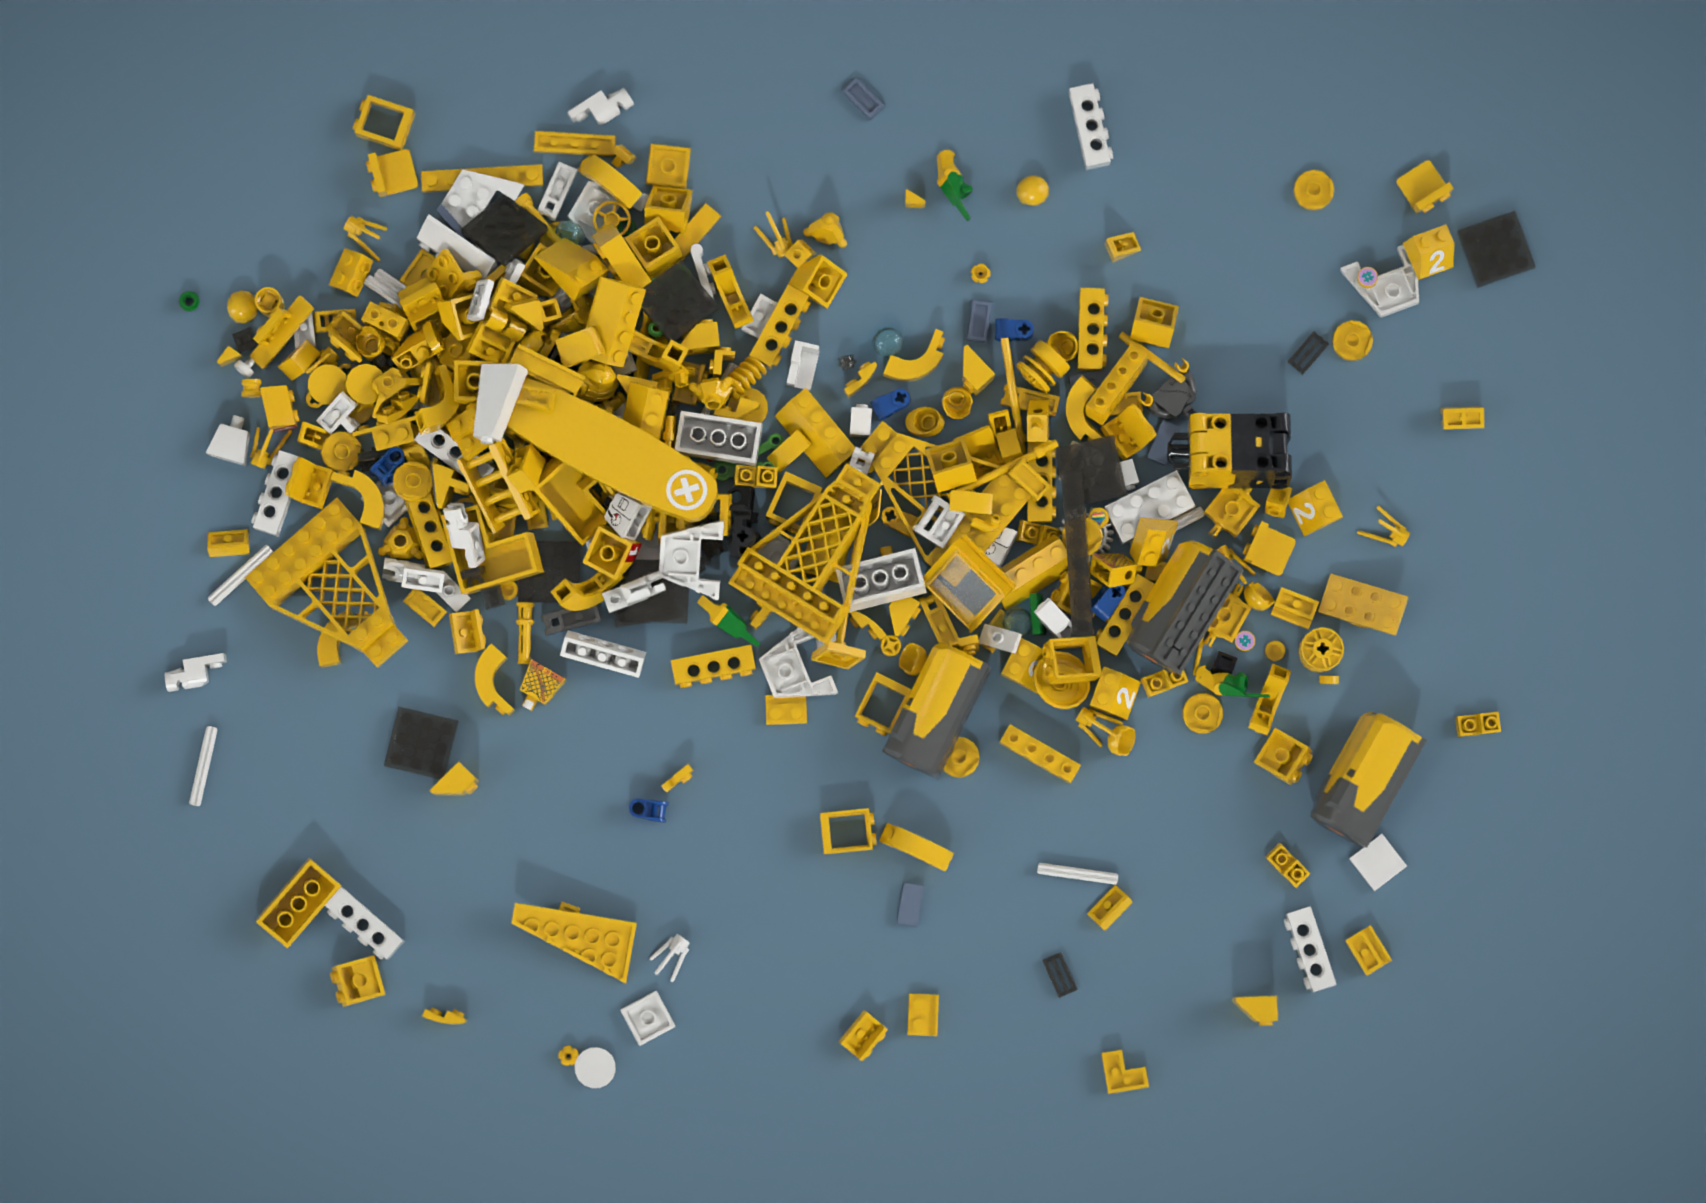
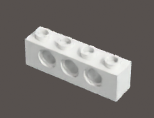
[1069,83,1113,170]
[414,427,496,478]
[251,450,299,537]
[560,630,647,678]
[325,887,404,960]
[1283,906,1337,993]

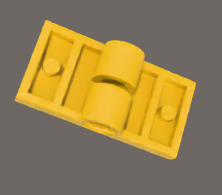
[466,277,538,364]
[1318,574,1409,636]

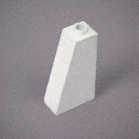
[473,364,528,444]

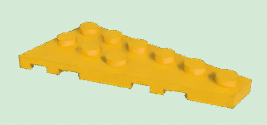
[511,902,637,984]

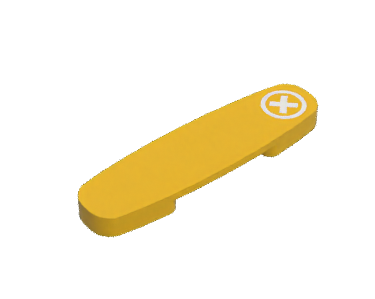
[506,377,718,522]

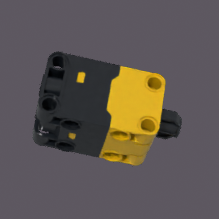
[1167,413,1292,489]

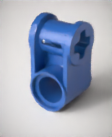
[995,318,1034,341]
[870,388,911,421]
[369,447,407,487]
[1087,584,1125,621]
[629,799,669,823]

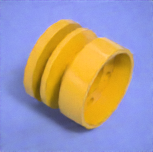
[1016,339,1070,394]
[1298,627,1344,673]

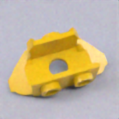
[372,367,423,419]

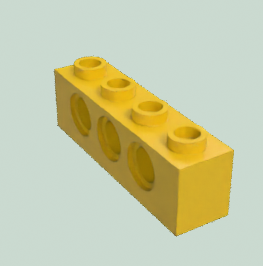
[749,285,811,369]
[1077,288,1108,372]
[1085,344,1148,426]
[1027,440,1056,524]
[404,490,453,570]
[1095,573,1154,657]
[671,645,756,688]
[999,724,1081,784]

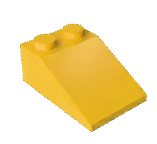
[534,237,609,302]

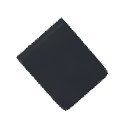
[1211,651,1238,674]

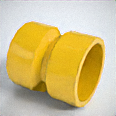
[255,287,284,317]

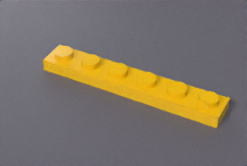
[421,164,544,193]

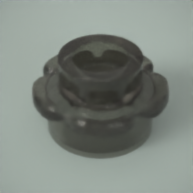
[837,354,857,370]

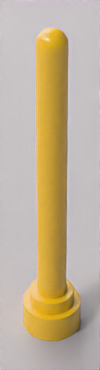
[515,193,561,244]

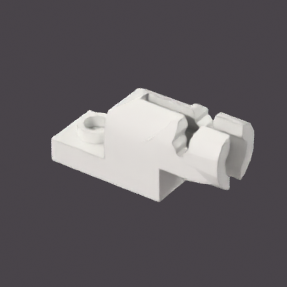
[568,88,634,124]
[443,503,485,568]
[382,558,445,593]
[602,571,666,613]
[165,653,227,692]

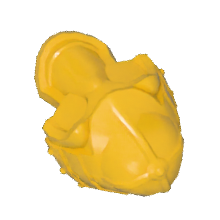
[549,296,591,333]
[574,359,618,402]

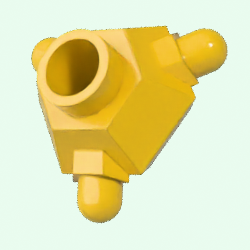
[803,212,847,248]
[689,376,733,410]
[378,517,423,560]

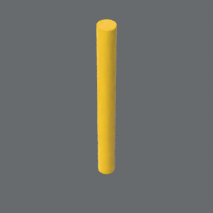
[1118,332,1186,383]

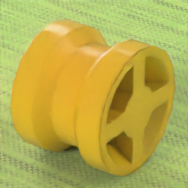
[241,379,262,398]
[881,635,901,657]

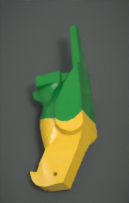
[937,149,973,221]
[697,595,761,647]
[1195,665,1270,698]

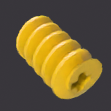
[723,356,767,400]

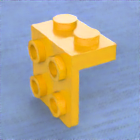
[366,149,418,198]
[1396,160,1454,214]
[427,249,482,300]
[327,309,363,363]
[417,362,454,406]
[1100,403,1156,461]
[953,425,1005,478]
[285,457,336,509]
[1242,521,1296,576]

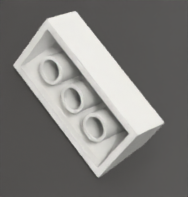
[417,215,498,281]

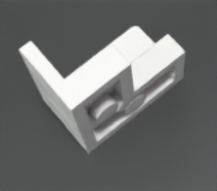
[787,340,820,391]

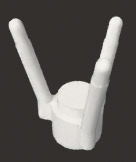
[649,934,690,982]

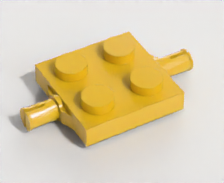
[1204,488,1261,538]
[1204,583,1251,647]

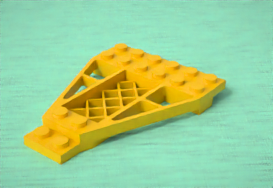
[860,421,1032,587]
[728,463,881,645]
[244,497,408,668]

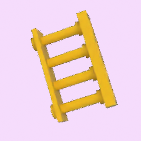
[456,438,540,534]

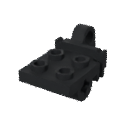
[727,487,762,559]

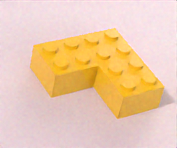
[532,457,608,546]
[440,504,544,595]

